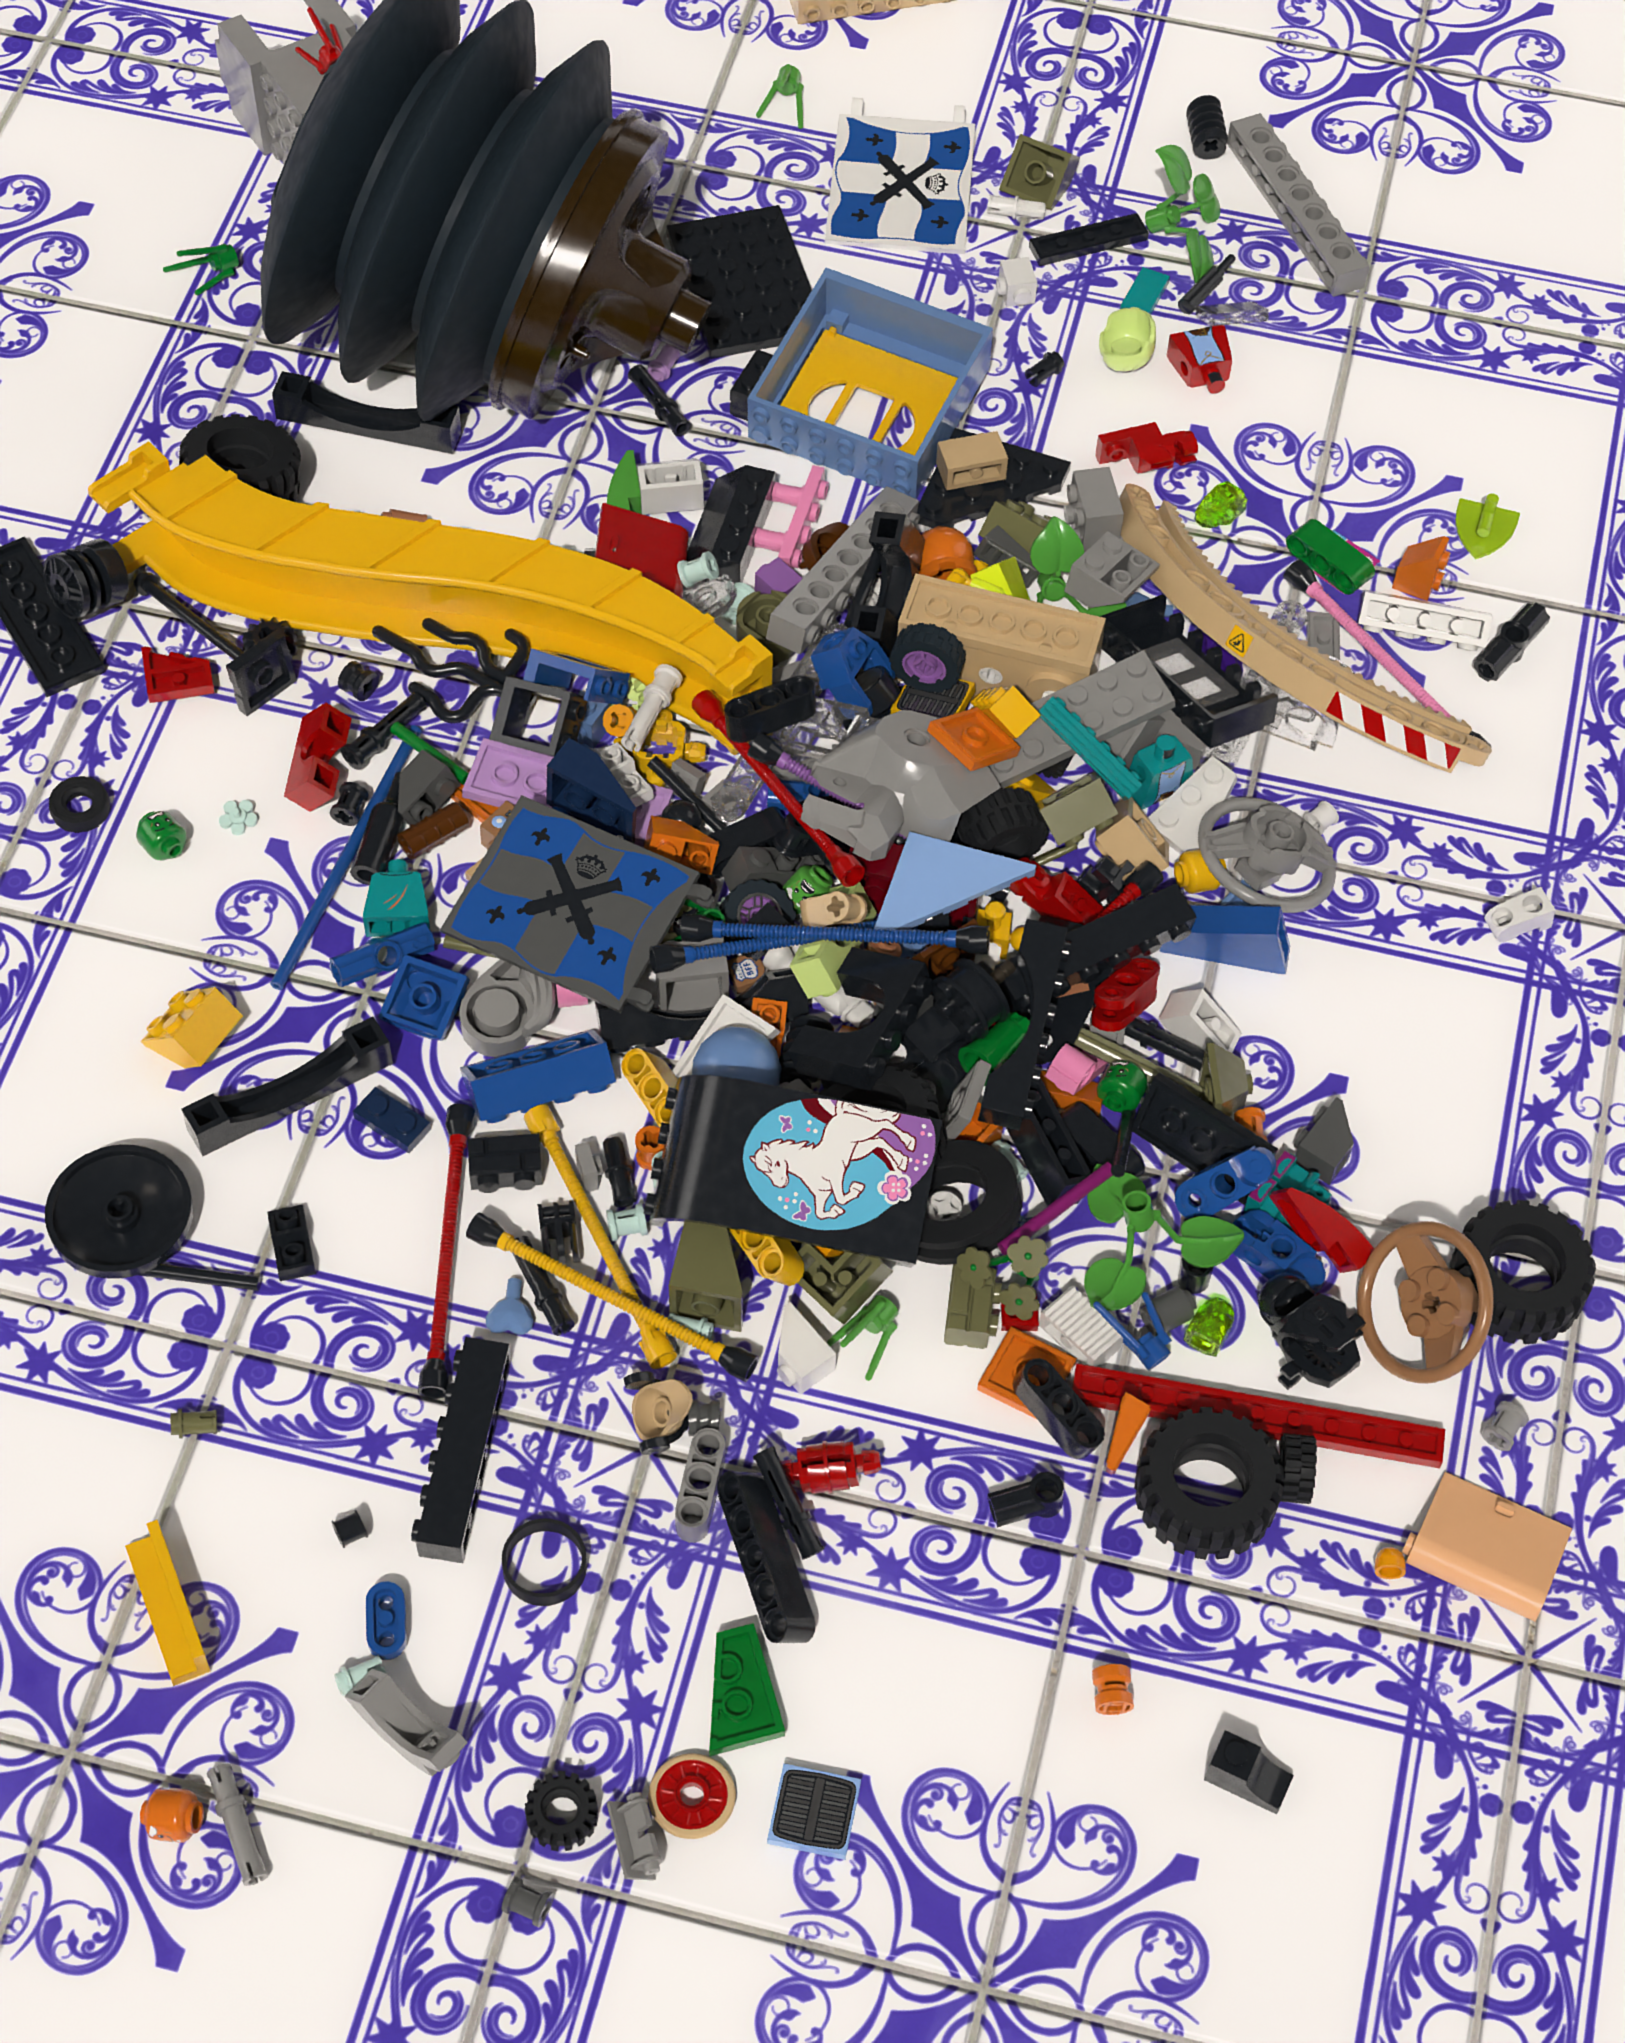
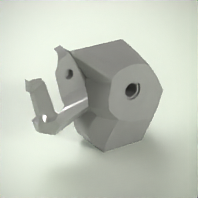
[800,710,1002,861]

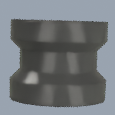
[688,1399,720,1437]

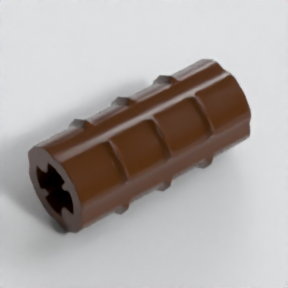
[397,802,469,860]

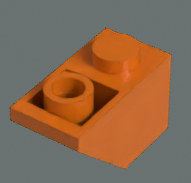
[1392,536,1451,601]
[644,815,719,875]

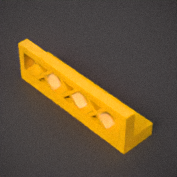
[125,1520,211,1686]

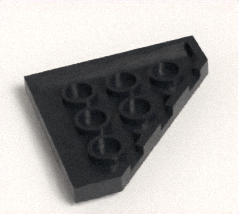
[917,428,1071,528]

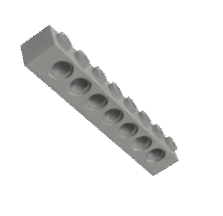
[1227,113,1369,297]
[766,486,920,654]

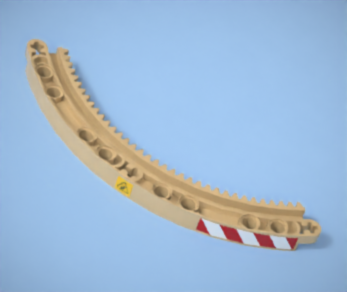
[1119,483,1492,773]

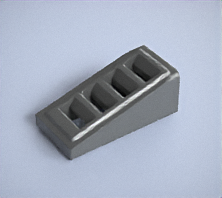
[974,525,1040,588]

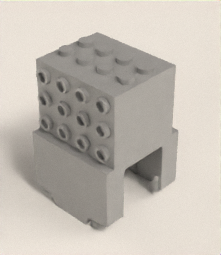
[215,0,356,164]

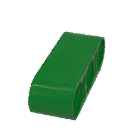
[1286,519,1375,595]

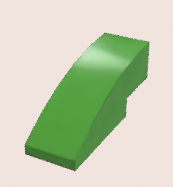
[607,450,641,514]

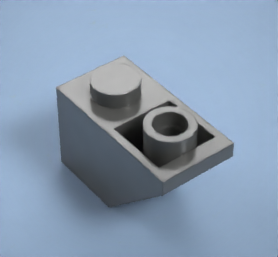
[398,750,461,826]
[1294,1097,1354,1185]

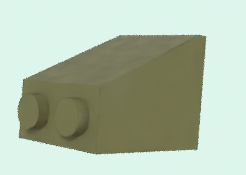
[668,1222,743,1332]

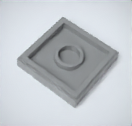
[943,1060,991,1141]

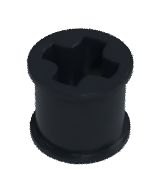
[331,1509,368,1549]

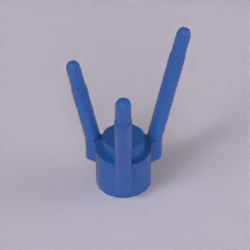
[1093,1292,1172,1371]

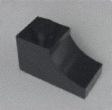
[1204,1730,1294,1815]

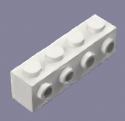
[1358,589,1493,651]

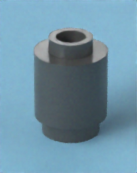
[1140,1286,1197,1335]

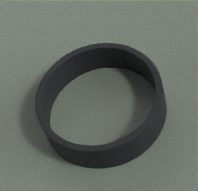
[501,1518,587,1606]

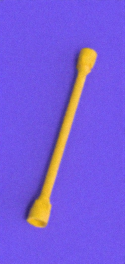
[524,1104,677,1369]

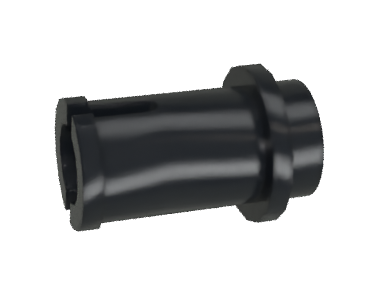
[1025,351,1064,387]

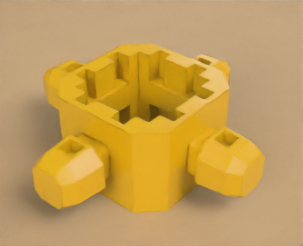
[614,709,706,787]

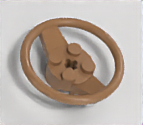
[1357,1221,1494,1384]

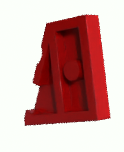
[141,646,215,703]

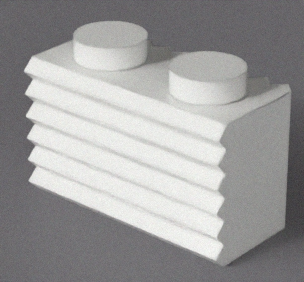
[1039,1286,1123,1367]

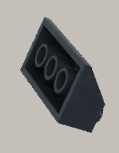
[687,465,776,586]

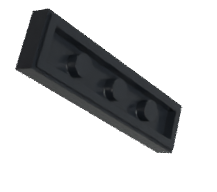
[1029,213,1149,267]

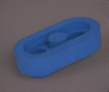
[366,1581,407,1660]

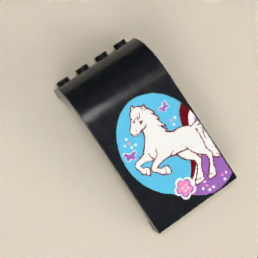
[643,1075,942,1268]

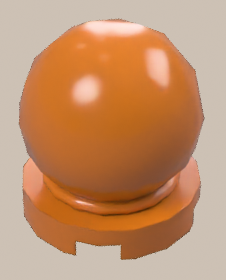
[919,526,978,580]

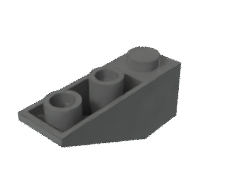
[721,846,834,892]

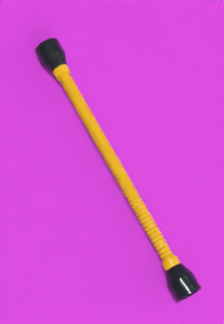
[466,1212,759,1382]

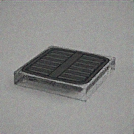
[1196,301,1269,326]

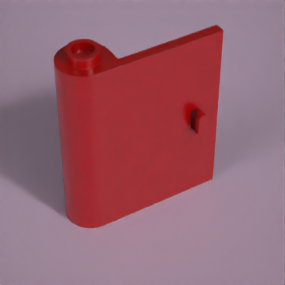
[595,503,689,599]

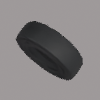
[49,776,110,833]

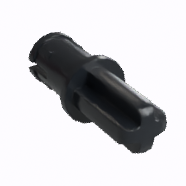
[602,1136,636,1208]

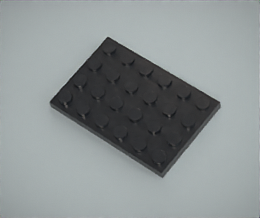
[666,205,812,359]

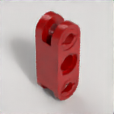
[1091,958,1160,1032]

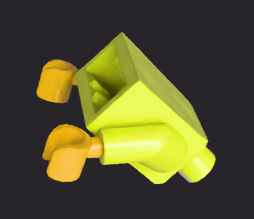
[946,556,1030,600]

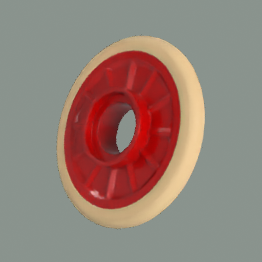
[648,1753,736,1839]

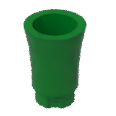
[958,1012,1030,1086]

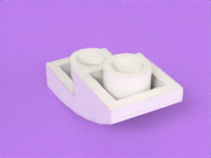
[596,742,654,807]

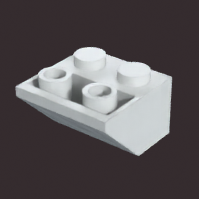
[636,458,704,515]

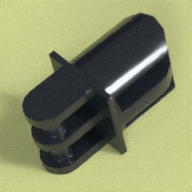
[537,1200,580,1264]

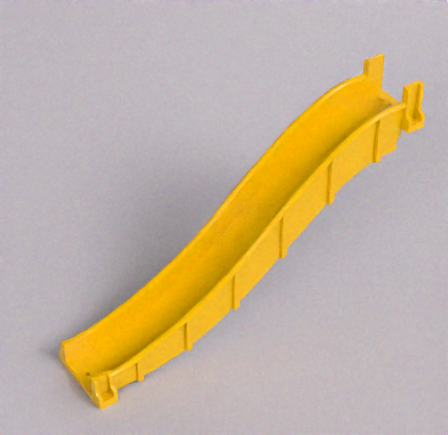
[88,441,773,755]

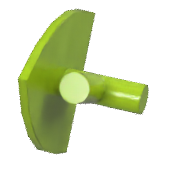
[1455,493,1520,560]

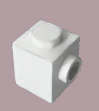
[996,257,1037,307]

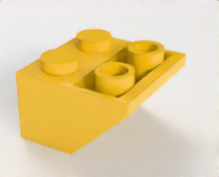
[140,987,243,1068]

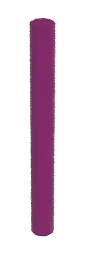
[997,1162,1113,1255]

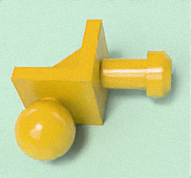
[977,901,1024,960]

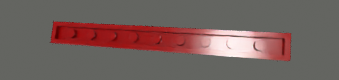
[1072,1363,1446,1469]

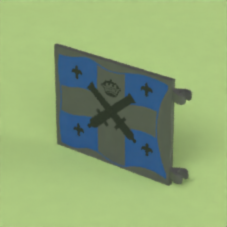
[440,795,714,1013]

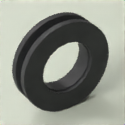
[917,1140,1022,1265]

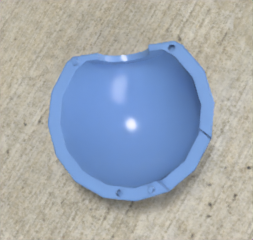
[692,1026,782,1087]

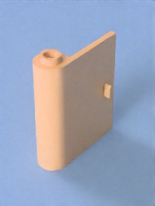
[1402,1472,1573,1622]

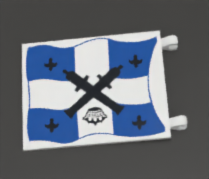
[825,97,976,255]

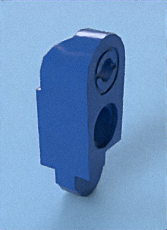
[1175,1145,1276,1219]
[1232,1209,1326,1292]

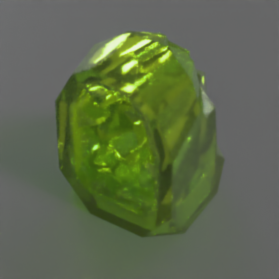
[1194,481,1248,528]
[1184,1297,1234,1357]

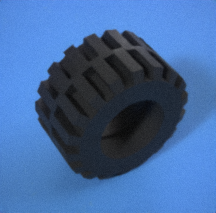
[956,788,1049,860]

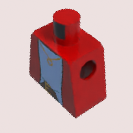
[1166,324,1232,394]

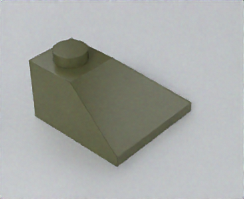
[999,134,1080,211]
[1198,1043,1253,1119]

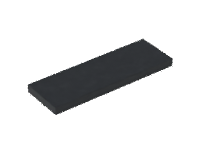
[0,536,106,698]

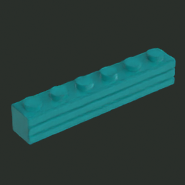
[1037,696,1143,801]

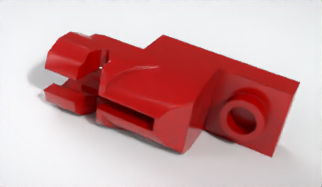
[1095,422,1198,473]
[1007,857,1104,925]

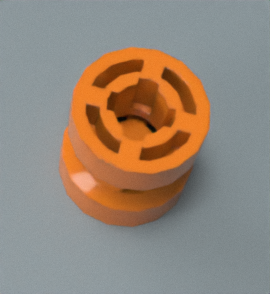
[1092,1664,1134,1715]

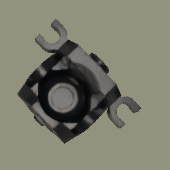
[1257,1273,1366,1390]

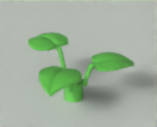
[1145,144,1221,283]
[1030,516,1127,617]
[1084,1164,1244,1311]

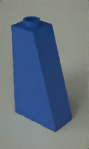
[1159,905,1291,974]

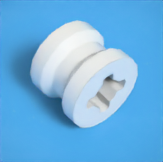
[925,1191,962,1221]

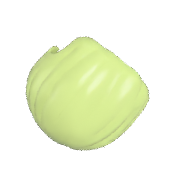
[1099,307,1156,372]

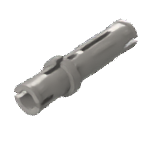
[206,1763,269,1886]

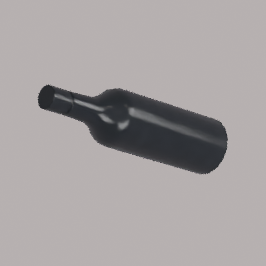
[350,772,403,885]

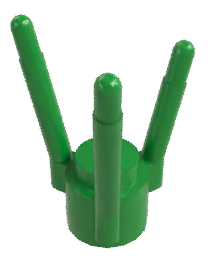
[163,243,239,296]

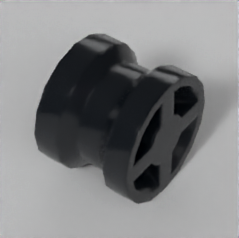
[337,661,379,701]

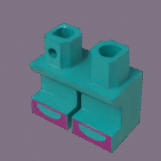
[1243,1150,1332,1234]

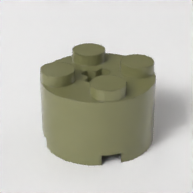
[736,590,795,668]

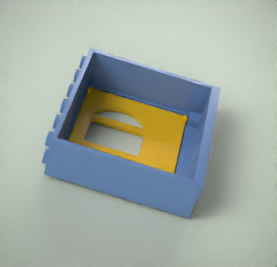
[747,267,993,499]

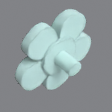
[219,800,258,836]

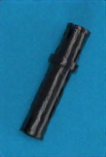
[628,364,690,436]
[1125,1018,1205,1071]
[512,1236,575,1336]
[753,1446,825,1560]

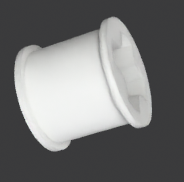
[1303,801,1339,835]

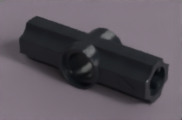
[1474,602,1550,682]

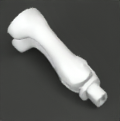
[763,923,874,1029]

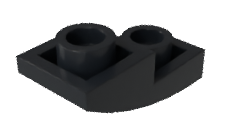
[267,1204,316,1282]

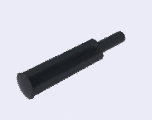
[1178,254,1236,314]

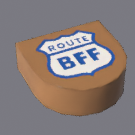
[727,956,765,994]

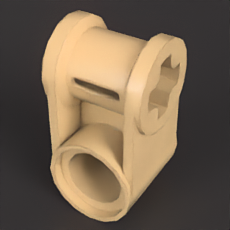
[799,891,867,928]

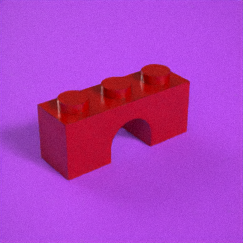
[284,702,352,812]

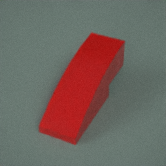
[1269,1187,1374,1273]

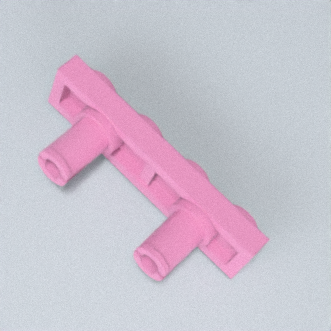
[754,465,829,570]

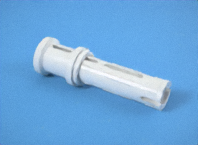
[621,664,683,752]

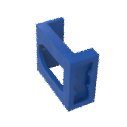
[523,648,630,704]

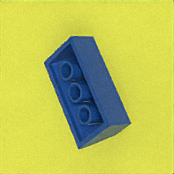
[460,1029,616,1123]

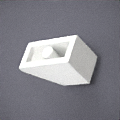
[1159,988,1242,1053]
[777,1302,836,1395]

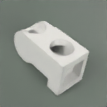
[1484,887,1556,942]

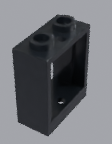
[489,676,587,757]

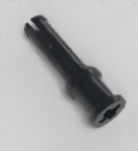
[340,692,427,770]

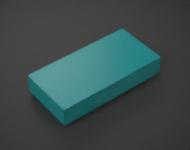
[1120,267,1170,315]

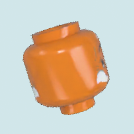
[140,1787,204,1843]

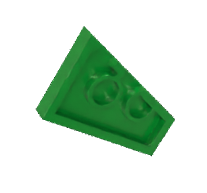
[709,1623,785,1757]

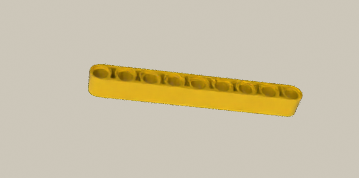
[621,1048,804,1286]

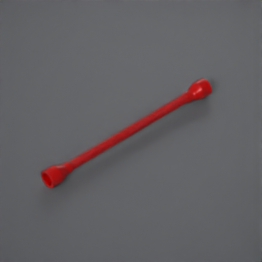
[691,690,865,887]

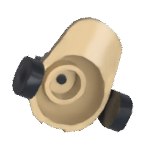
[623,1371,693,1455]

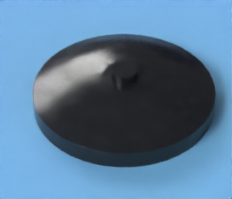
[45,1145,193,1279]

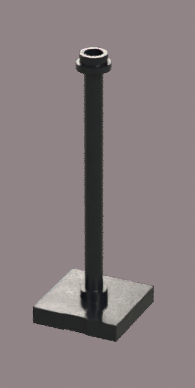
[133,572,297,716]

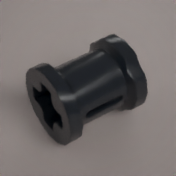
[329,782,369,826]

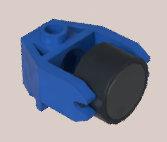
[811,627,900,721]

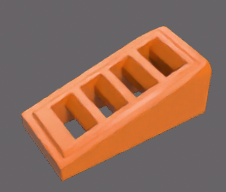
[1105,1392,1151,1475]

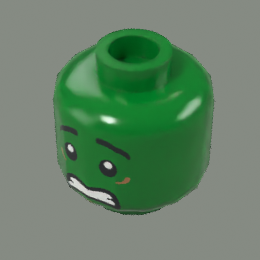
[136,811,187,861]
[1097,1061,1148,1113]

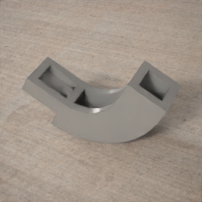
[344,1669,468,1777]

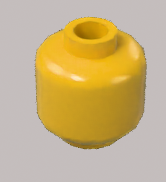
[1174,849,1227,894]

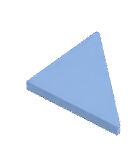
[872,832,1036,943]

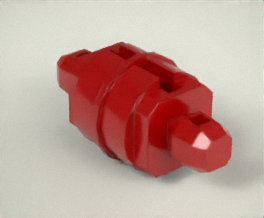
[781,1440,882,1494]

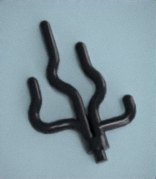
[372,618,537,724]

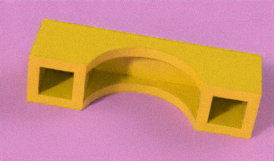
[970,686,1041,739]

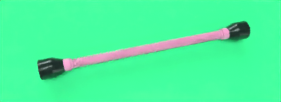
[1284,559,1492,748]

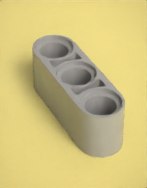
[675,1428,725,1543]

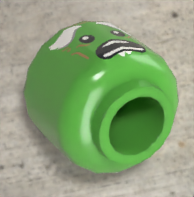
[783,865,833,915]

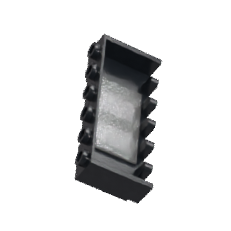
[1100,594,1278,749]

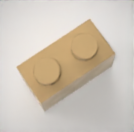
[936,431,1008,490]

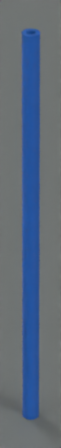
[270,725,422,990]

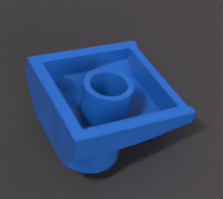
[378,954,470,1041]

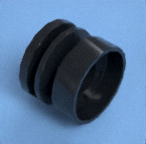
[43,538,129,619]

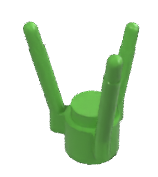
[756,64,804,129]
[827,1295,899,1381]

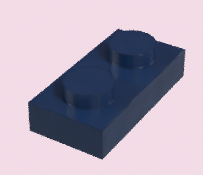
[353,1087,431,1154]

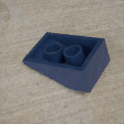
[546,738,637,844]

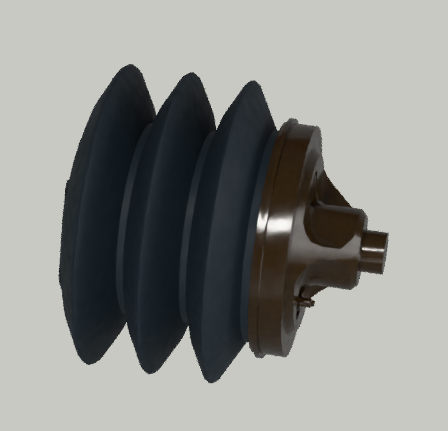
[260,0,712,421]

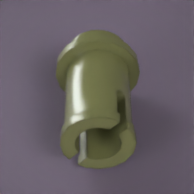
[170,1409,217,1439]

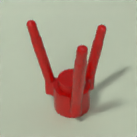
[295,7,343,74]

